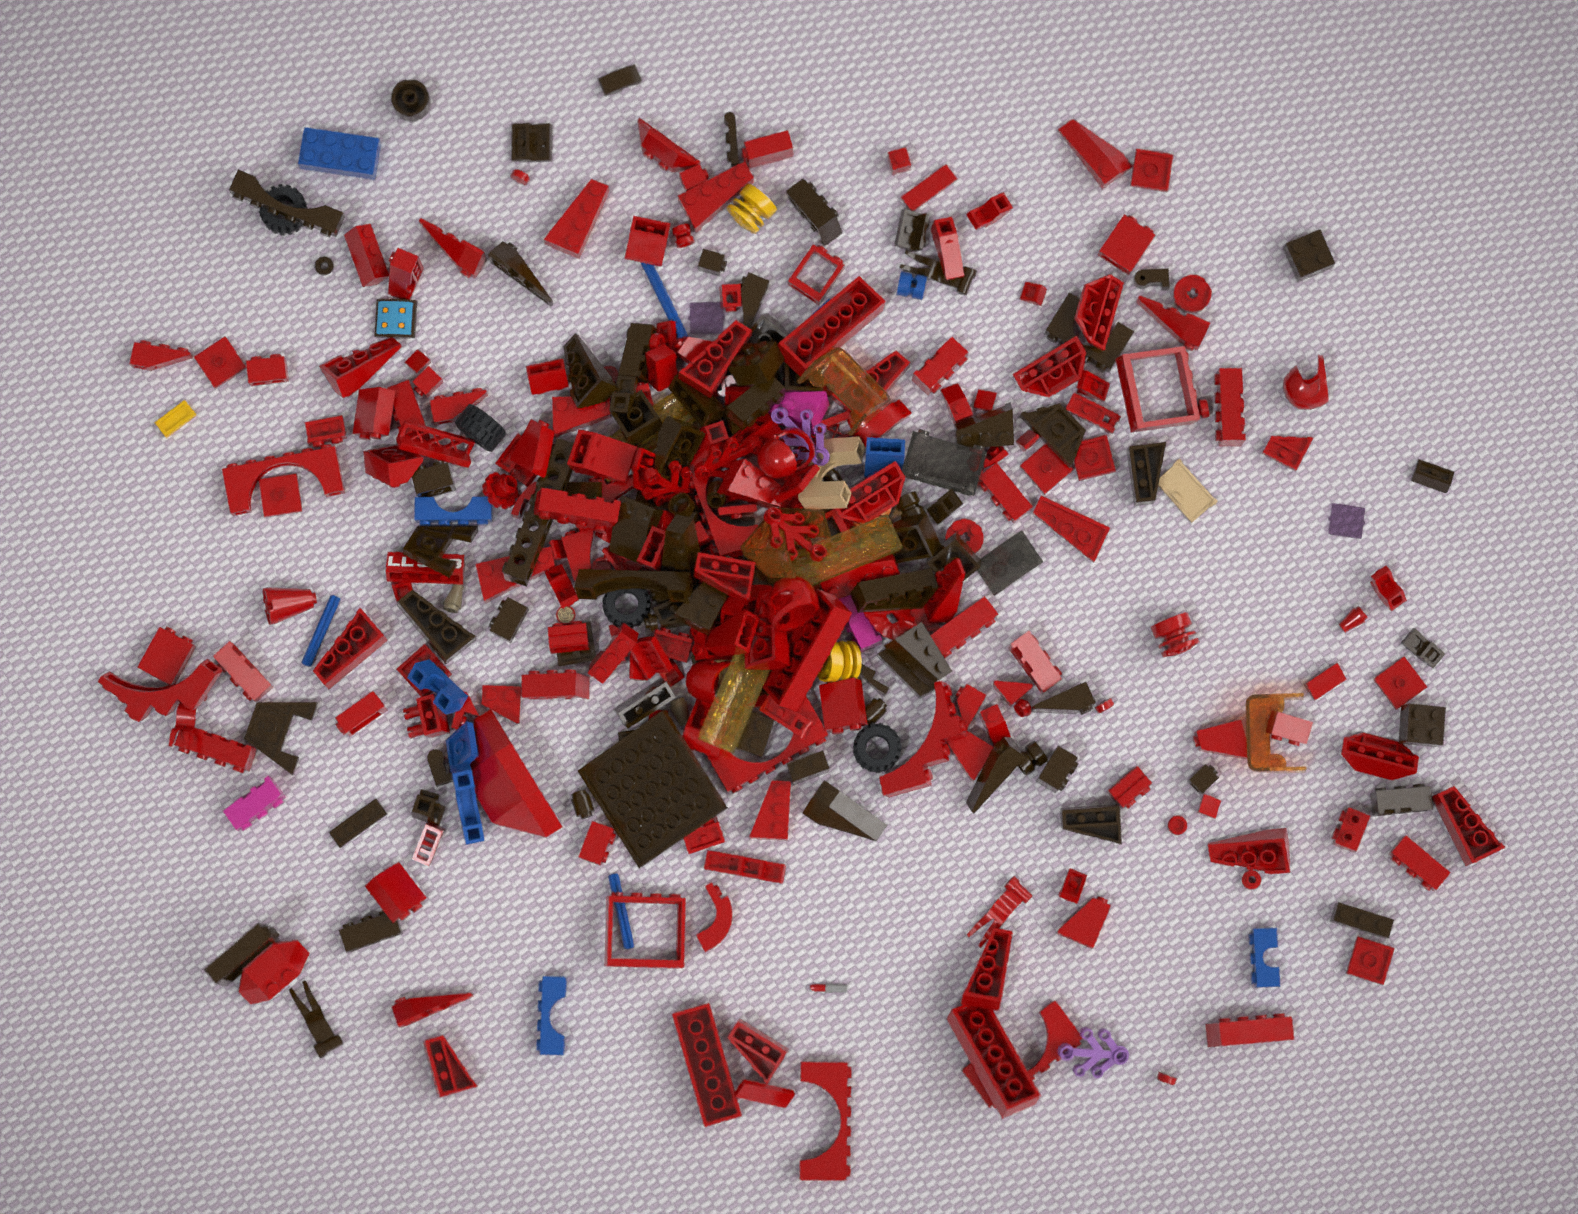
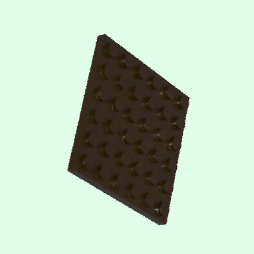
[578,710,728,868]

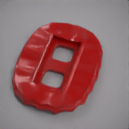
[863,609,915,640]

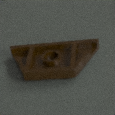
[1019,403,1086,468]

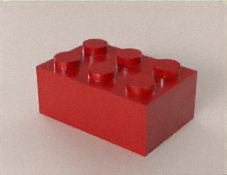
[683,700,734,757]

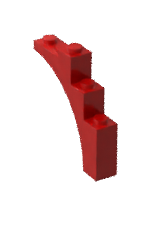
[561,474,635,582]
[97,659,223,722]
[879,681,968,798]

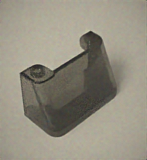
[902,429,988,497]

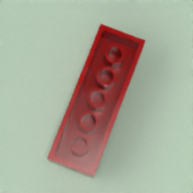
[778,276,886,379]
[763,589,852,712]
[672,1003,742,1127]
[947,1005,1041,1119]

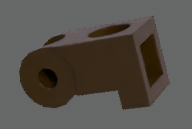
[1133,268,1170,291]
[427,749,453,787]

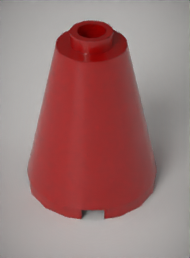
[262,587,317,625]

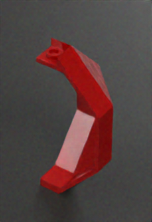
[470,709,563,838]

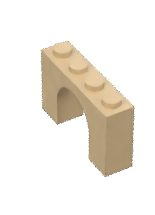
[798,437,866,510]

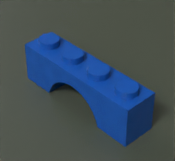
[415,497,493,526]
[450,762,485,845]
[536,976,567,1056]

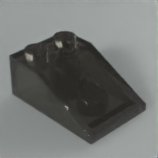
[977,531,1043,596]

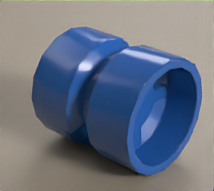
[896,271,927,300]

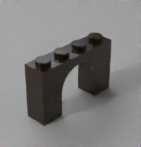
[1044,292,1134,373]

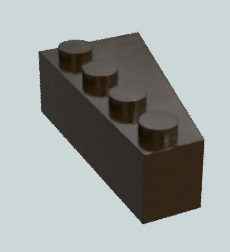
[661,514,700,589]
[674,555,734,636]
[850,568,939,613]
[397,590,476,664]

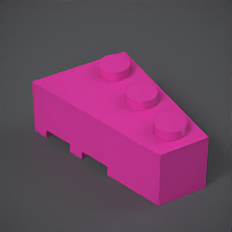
[768,391,830,435]
[839,595,882,653]
[223,776,286,831]

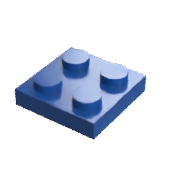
[446,721,478,772]

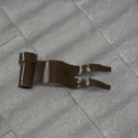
[899,250,977,296]
[288,980,344,1059]

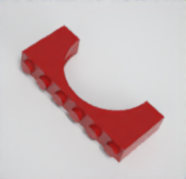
[689,440,765,558]
[222,444,345,516]
[706,696,828,794]
[961,1000,1083,1109]
[799,1062,851,1181]

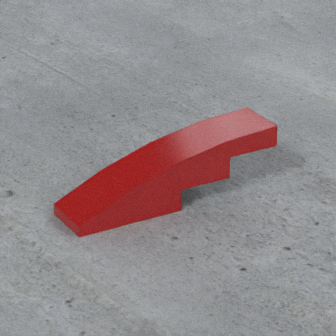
[704,850,787,884]

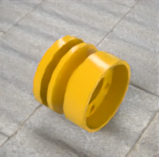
[726,184,777,234]
[817,641,862,682]

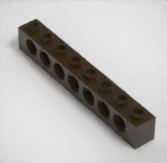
[502,438,574,587]

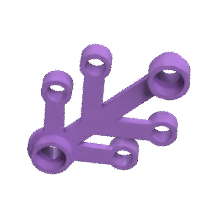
[771,407,830,466]
[1058,1027,1129,1078]

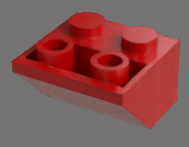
[625,216,671,267]

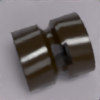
[895,491,926,519]
[668,493,701,523]
[1018,741,1048,776]

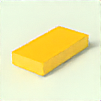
[154,400,197,438]

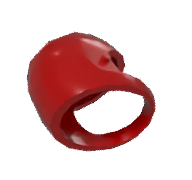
[1283,354,1329,410]
[757,428,815,479]
[769,576,819,631]
[685,659,743,705]

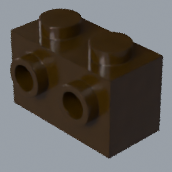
[488,597,529,643]

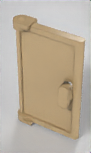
[1158,459,1218,523]

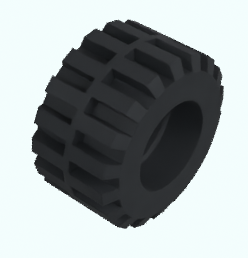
[259,184,308,236]
[455,404,506,452]
[602,589,651,628]
[853,723,902,773]

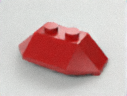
[637,117,701,173]
[1074,274,1124,351]
[1013,336,1087,398]
[631,447,682,496]
[835,461,906,524]
[1341,732,1419,780]
[238,939,310,1005]

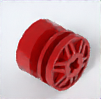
[1150,612,1200,658]

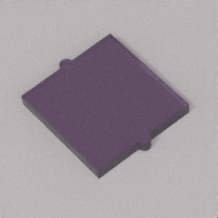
[688,302,725,334]
[1328,503,1365,539]

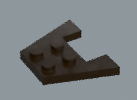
[403,526,478,578]
[244,702,318,775]

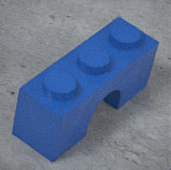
[407,659,468,715]
[1248,928,1280,988]

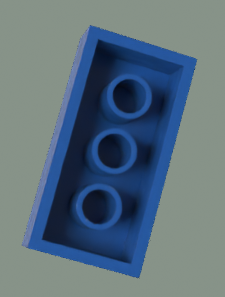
[298,127,381,180]

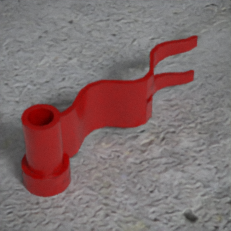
[168,694,208,748]
[967,876,1033,948]

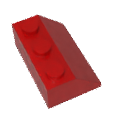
[363,444,423,488]

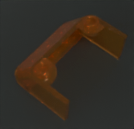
[797,347,890,436]
[741,508,831,579]
[1246,693,1306,774]

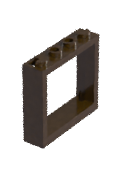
[203,923,280,987]

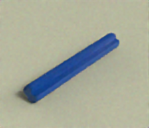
[301,595,340,667]
[608,873,634,950]

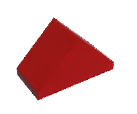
[993,680,1032,707]

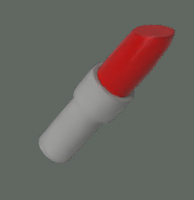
[810,983,847,993]

